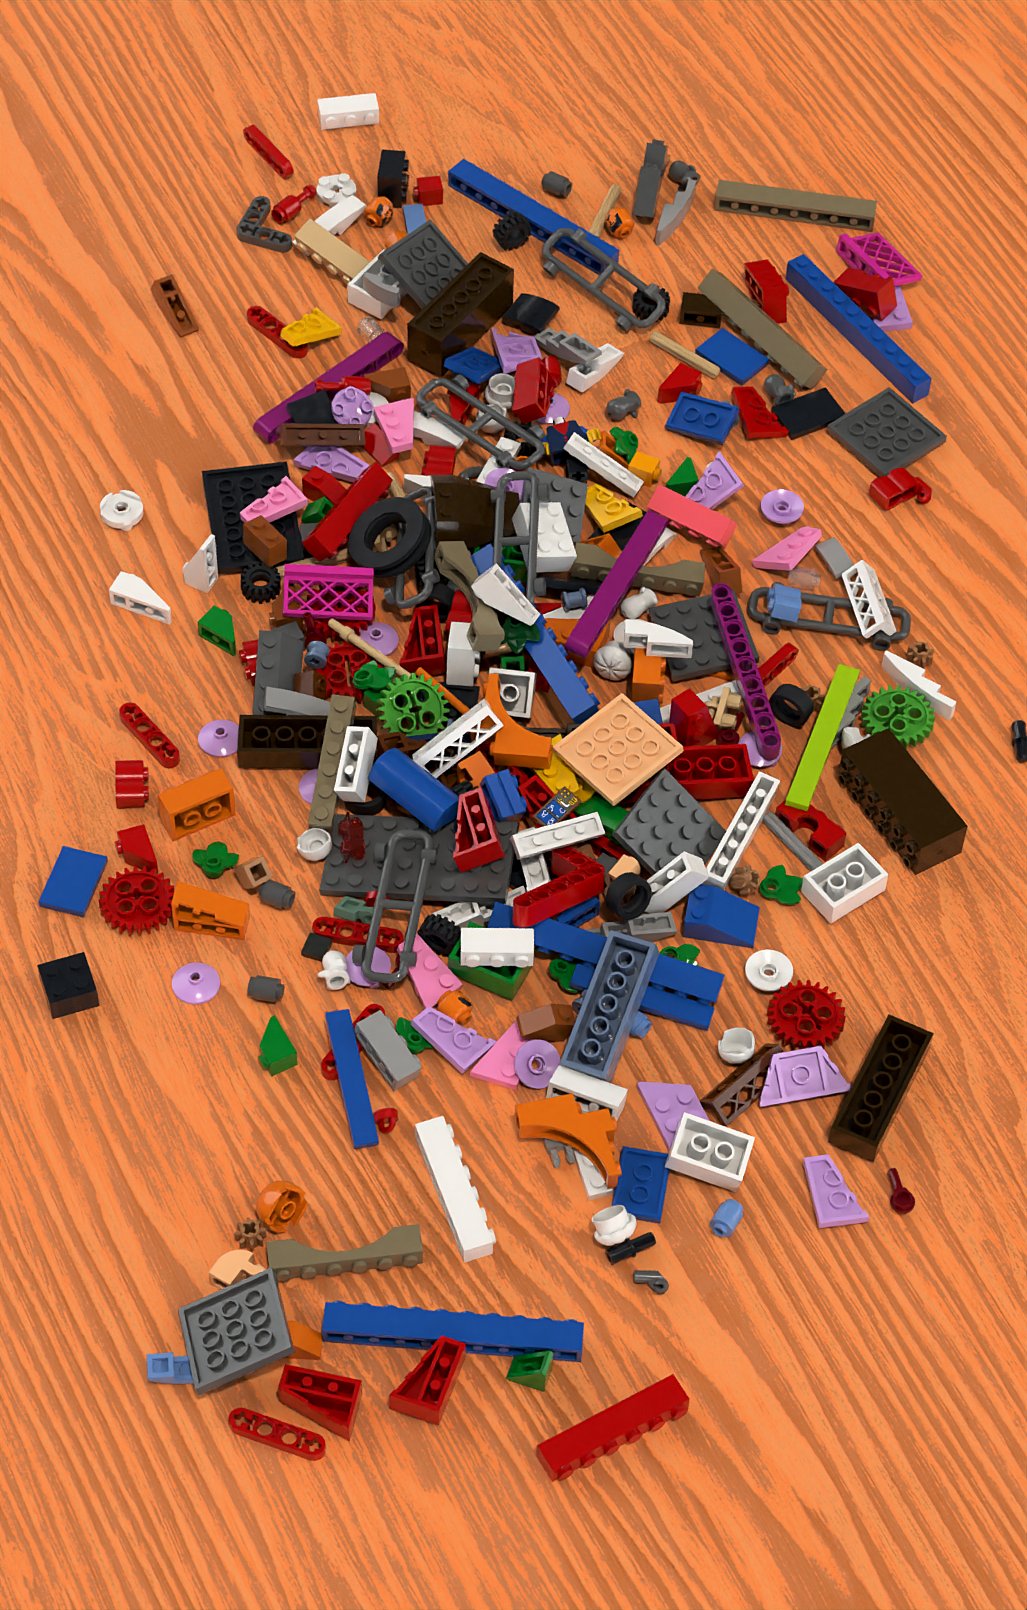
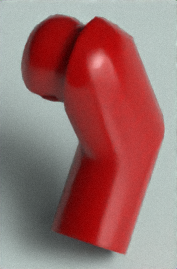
[915,477,932,504]

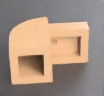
[209,1250,266,1290]

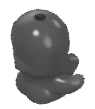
[669,160,701,191]
[764,374,796,405]
[606,389,641,421]

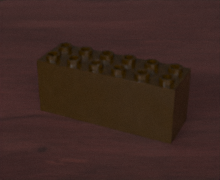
[407,252,514,377]
[838,728,968,875]

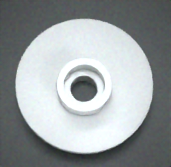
[745,950,793,992]

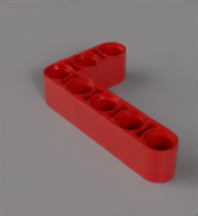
[512,846,605,928]

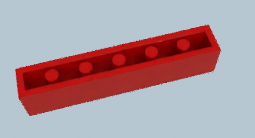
[301,461,393,562]
[536,1374,690,1482]

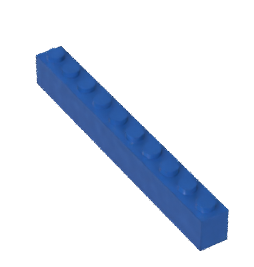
[448,159,619,275]
[785,254,932,404]
[471,544,600,724]
[487,902,725,1005]
[322,1301,584,1362]

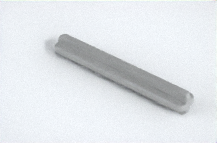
[763,811,823,871]

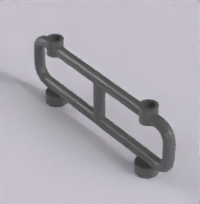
[542,228,666,332]
[416,374,545,470]
[491,471,550,612]
[384,486,440,609]
[748,582,911,651]
[352,829,438,983]

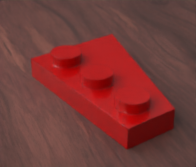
[731,386,789,439]

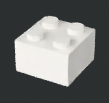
[446,622,481,686]
[489,668,537,718]

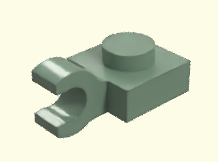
[334,896,374,924]

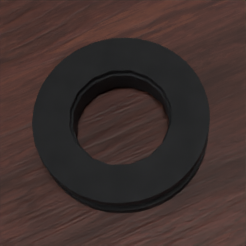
[348,497,432,578]

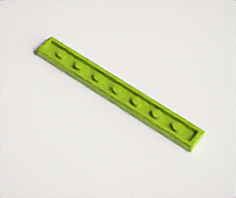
[785,664,860,811]

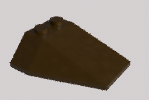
[430,475,520,550]

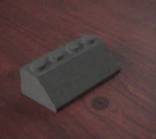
[253,630,304,715]

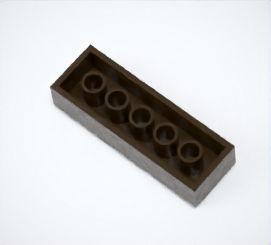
[237,715,377,769]
[828,1014,934,1162]

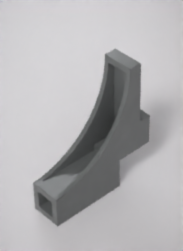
[633,139,670,218]

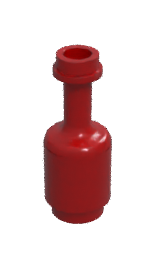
[271,185,317,223]
[314,376,371,395]

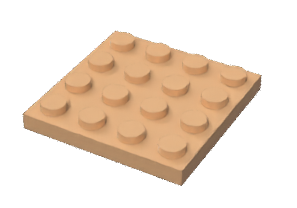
[553,693,684,806]

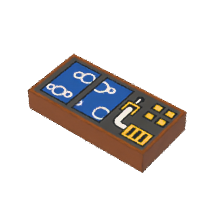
[532,786,581,827]

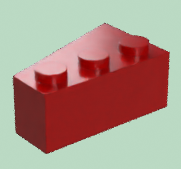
[744,259,789,324]
[833,268,897,321]
[512,357,558,424]
[399,604,447,675]
[669,688,718,746]
[518,774,577,859]
[453,787,505,873]
[389,1335,466,1425]
[278,1364,362,1442]

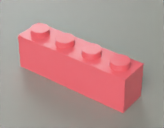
[647,484,737,548]

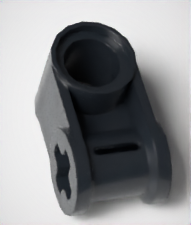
[566,458,588,484]

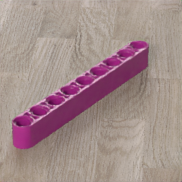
[253,331,404,444]
[564,510,669,659]
[711,583,781,760]

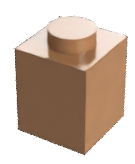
[233,856,273,889]

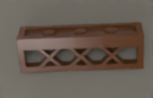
[275,423,366,447]
[700,1043,784,1126]

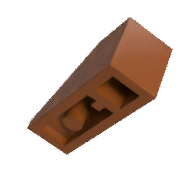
[150,274,199,337]
[700,546,742,594]

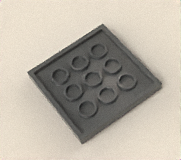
[377,219,468,309]
[827,387,947,477]
[649,589,759,682]
[611,768,726,876]
[178,1267,295,1395]

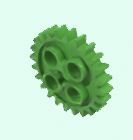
[376,673,450,736]
[861,685,935,749]

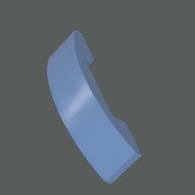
[147,1352,253,1384]

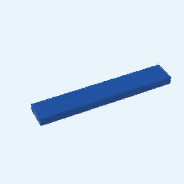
[569,963,715,1031]
[325,1009,379,1149]

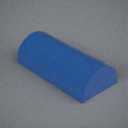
[368,748,459,831]

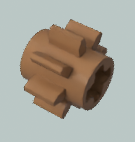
[906,641,934,669]
[801,685,825,712]
[731,865,760,895]
[234,1217,266,1251]

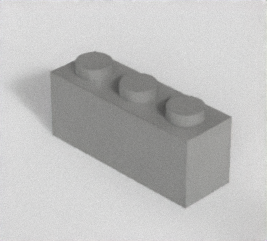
[354,1010,422,1091]

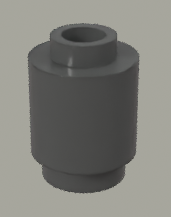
[541,171,572,197]
[259,879,296,909]
[247,975,285,1003]

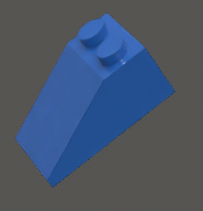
[683,884,760,948]

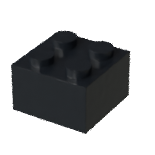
[377,149,409,208]
[37,952,99,1019]

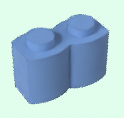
[766,583,801,623]

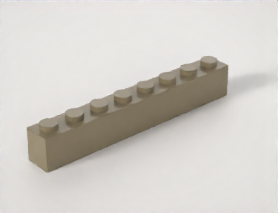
[714,180,877,232]
[698,269,828,389]

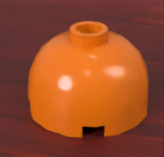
[256,1181,307,1233]

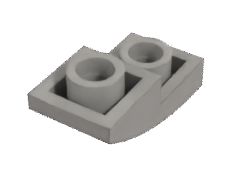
[363,272,400,308]
[815,537,854,578]

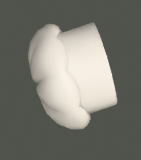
[485,373,515,410]
[593,641,632,681]
[592,1205,637,1246]

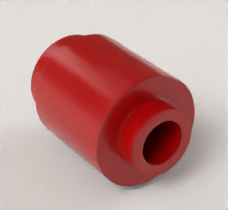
[542,356,562,385]

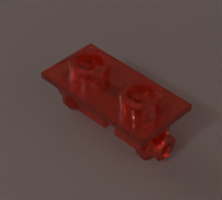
[339,812,366,863]

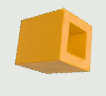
[628,451,662,488]

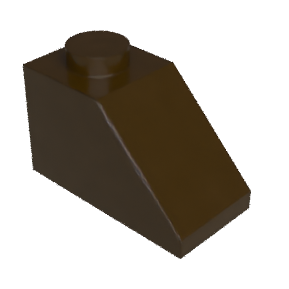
[679,292,722,329]

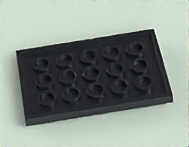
[202,461,304,574]

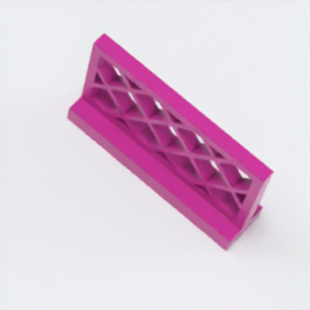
[836,232,922,286]
[283,564,374,621]

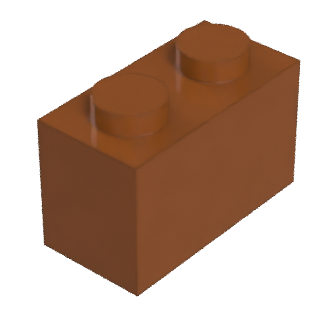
[243,515,287,567]

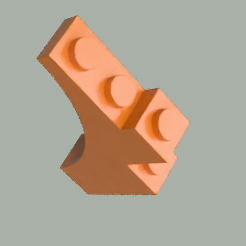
[467,673,553,769]
[514,1093,621,1189]

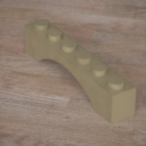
[434,541,505,651]
[570,542,705,597]
[308,694,357,836]
[267,1224,423,1282]

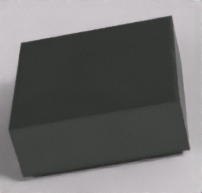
[301,933,332,962]

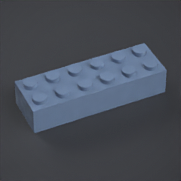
[560,930,660,1083]

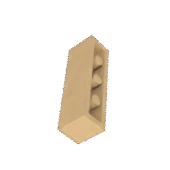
[294,218,370,284]

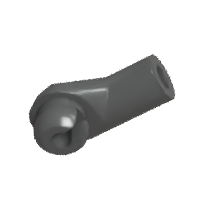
[458,466,484,480]
[634,1270,669,1294]

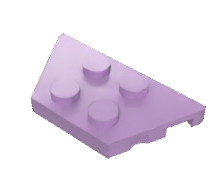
[490,328,542,373]
[759,1046,852,1107]
[636,1081,709,1151]

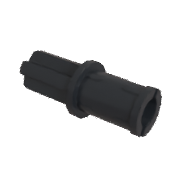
[1011,720,1027,763]
[605,1232,656,1265]

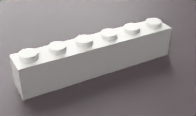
[701,771,780,891]
[415,1116,496,1263]

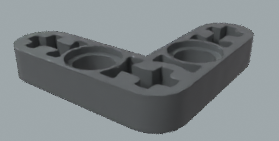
[237,196,292,253]

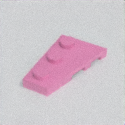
[373,398,414,454]
[240,476,308,523]
[752,527,822,571]
[397,933,463,1010]
[470,1020,536,1090]

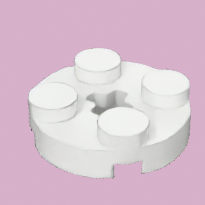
[317,173,357,208]
[100,490,144,531]

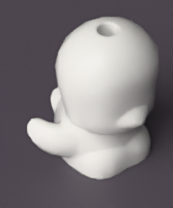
[621,587,658,619]
[317,950,351,991]

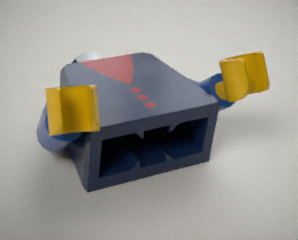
[541,417,601,467]

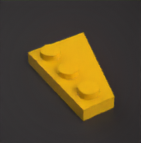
[280,307,342,346]
[585,484,643,533]
[528,734,580,796]

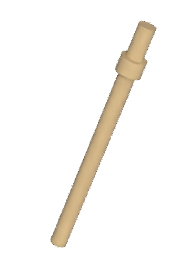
[328,618,421,692]

